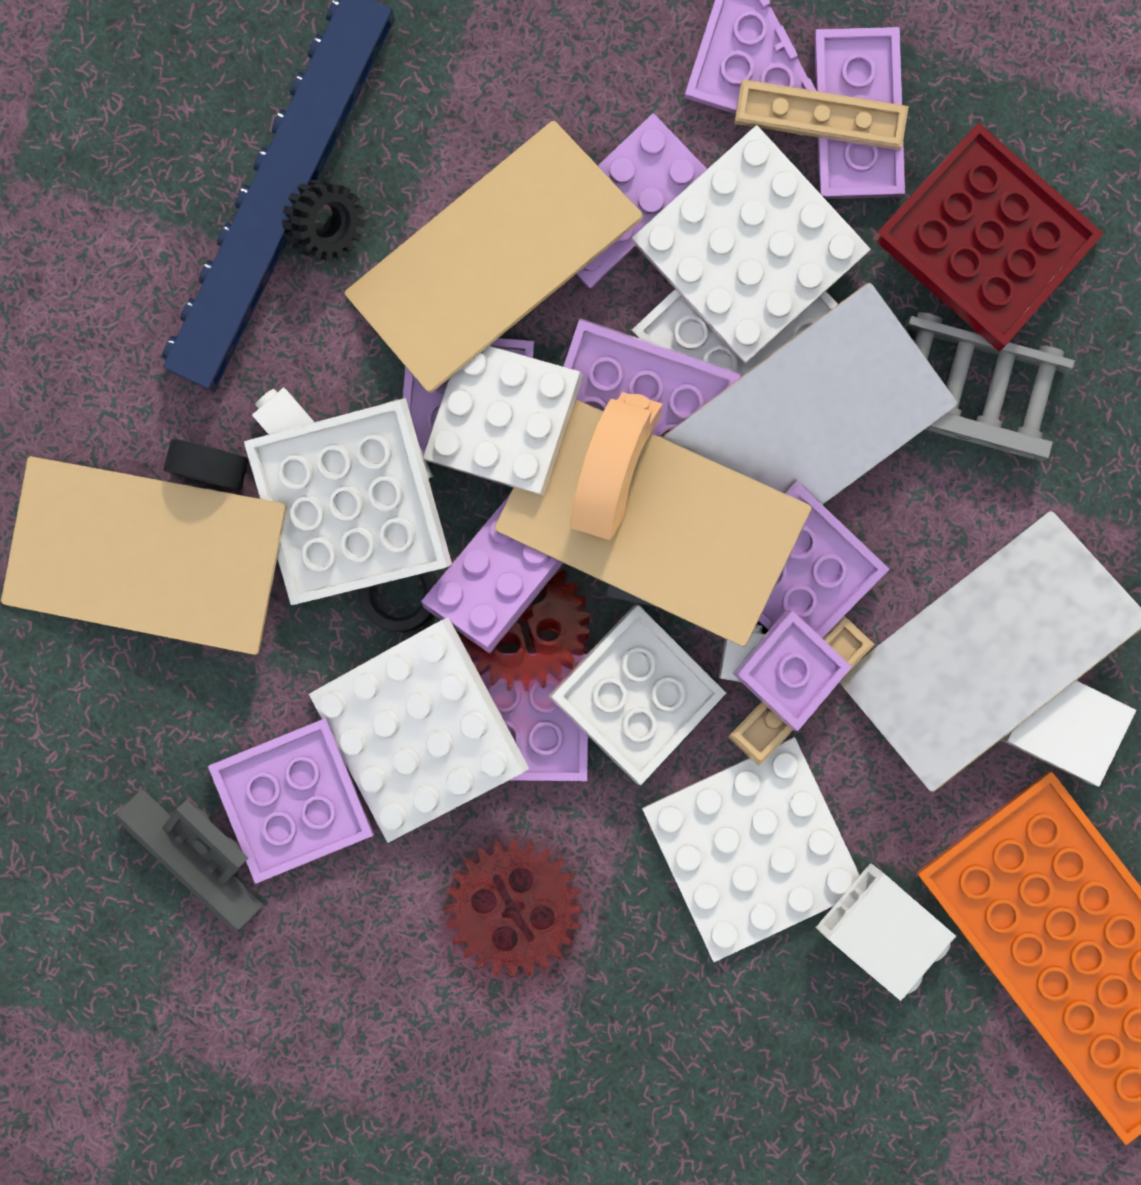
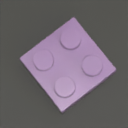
[732,610,852,731]

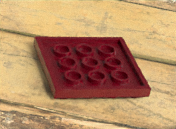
[872,122,1104,352]

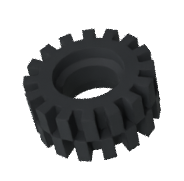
[282,180,365,261]

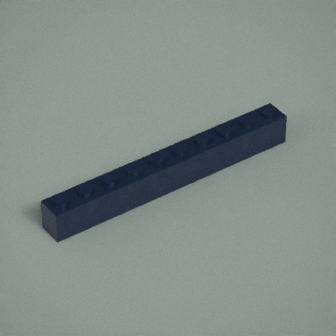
[162,0,395,393]

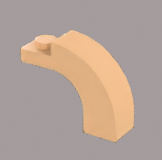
[570,392,663,540]

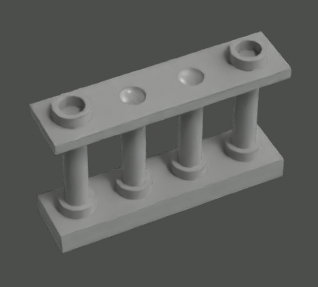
[904,312,1075,462]

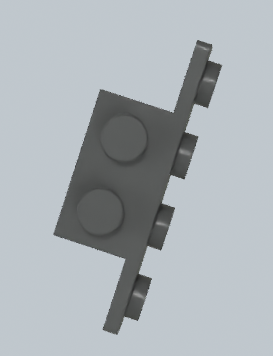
[115,790,263,932]

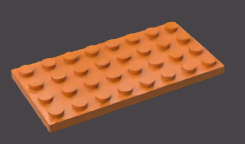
[916,771,1141,1145]

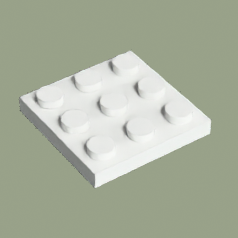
[423,346,584,496]
[548,605,726,785]

